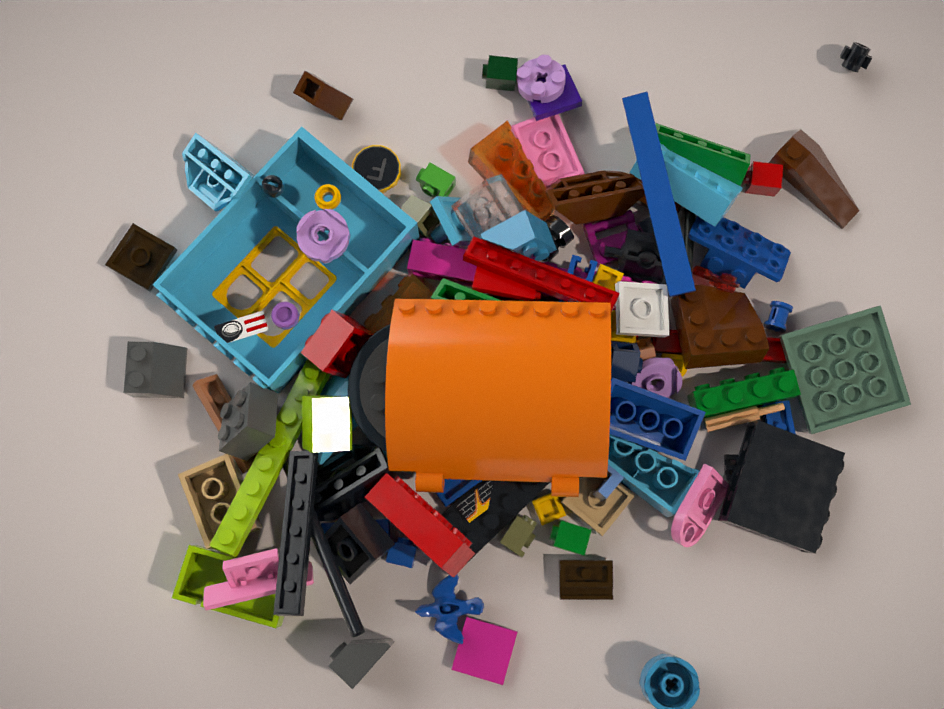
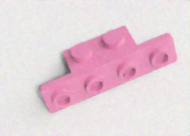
[203,548,314,610]

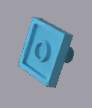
[430,196,484,246]

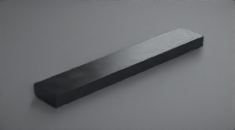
[273,451,319,616]

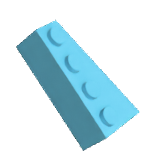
[630,143,743,226]

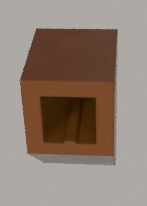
[293,71,354,120]

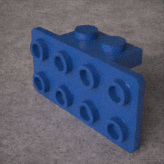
[688,216,791,289]

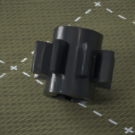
[840,42,872,73]

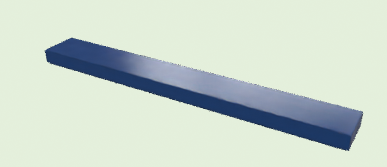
[622,92,696,297]

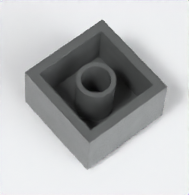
[218,382,278,461]

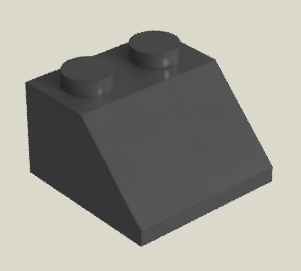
[124,341,188,398]
[329,638,394,689]

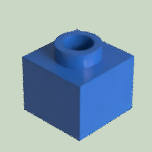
[386,537,418,568]

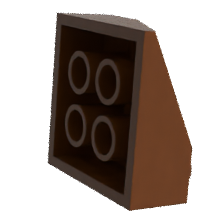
[670,284,769,369]

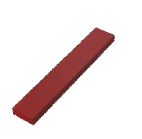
[463,236,620,313]

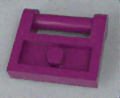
[583,209,638,268]

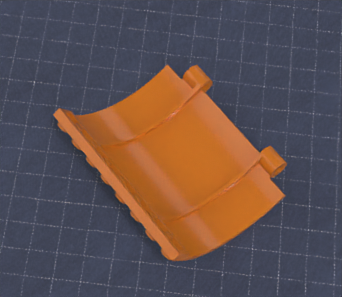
[385,299,611,497]

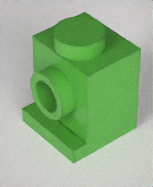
[416,162,456,197]

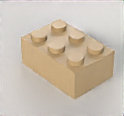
[178,454,263,549]

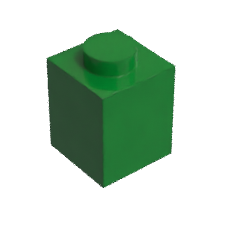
[549,520,592,556]

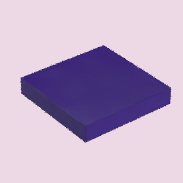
[527,64,582,121]

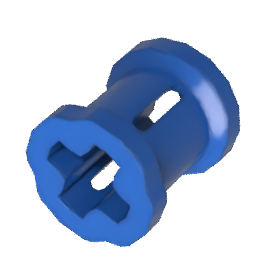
[764,301,793,333]

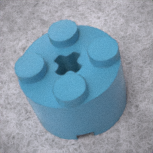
[639,654,700,709]

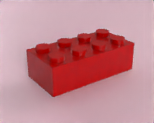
[365,473,475,578]

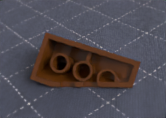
[769,129,860,229]

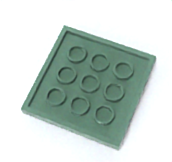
[779,305,911,434]

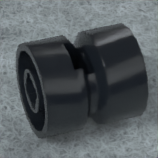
[543,215,574,262]

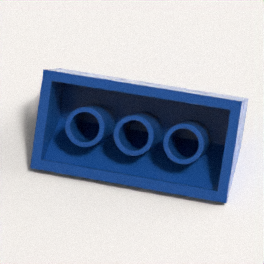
[610,377,706,461]

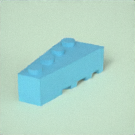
[608,434,700,517]

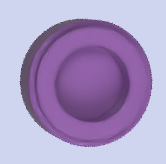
[271,302,299,330]

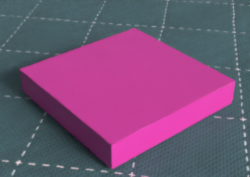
[451,616,518,685]

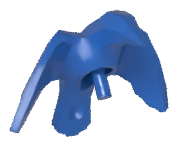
[415,574,484,644]

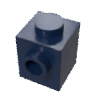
[611,341,643,383]

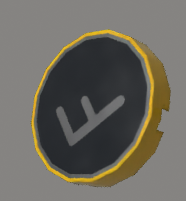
[352,145,401,194]

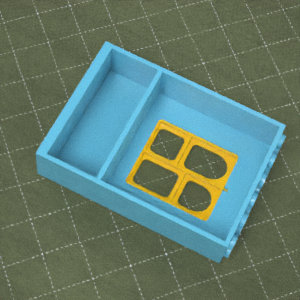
[153,126,420,394]

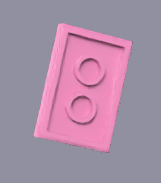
[511,114,585,194]

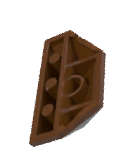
[545,170,645,225]

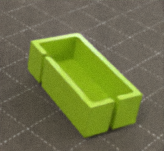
[172,545,284,628]

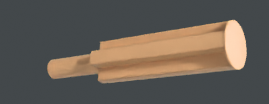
[704,403,785,433]

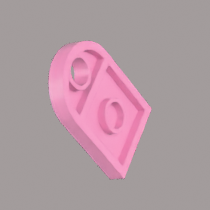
[671,464,729,547]

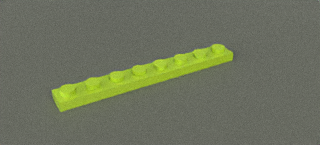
[209,359,331,558]

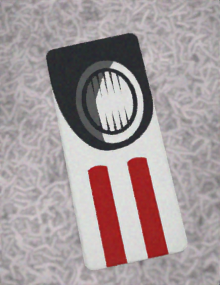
[214,311,268,345]

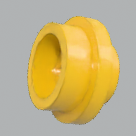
[314,184,341,210]

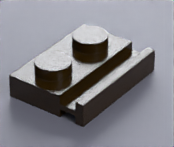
[559,560,613,600]

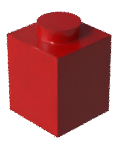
[742,161,783,197]

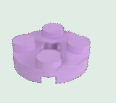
[517,55,565,103]
[296,209,350,263]
[629,358,682,399]

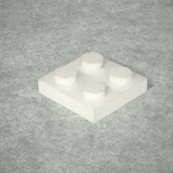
[615,281,669,337]

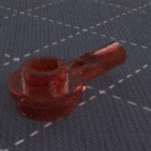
[693,265,740,293]

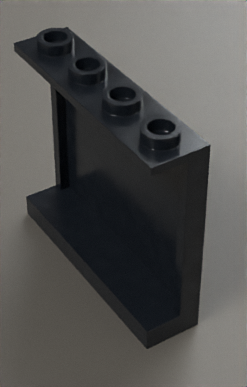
[718,420,845,554]

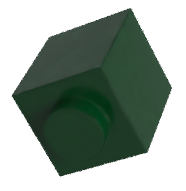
[482,55,518,92]

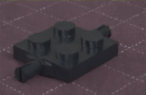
[603,229,691,285]

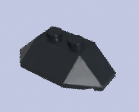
[314,444,389,522]

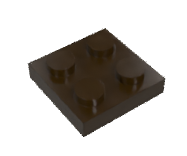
[105,223,177,292]

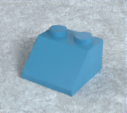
[481,210,557,261]

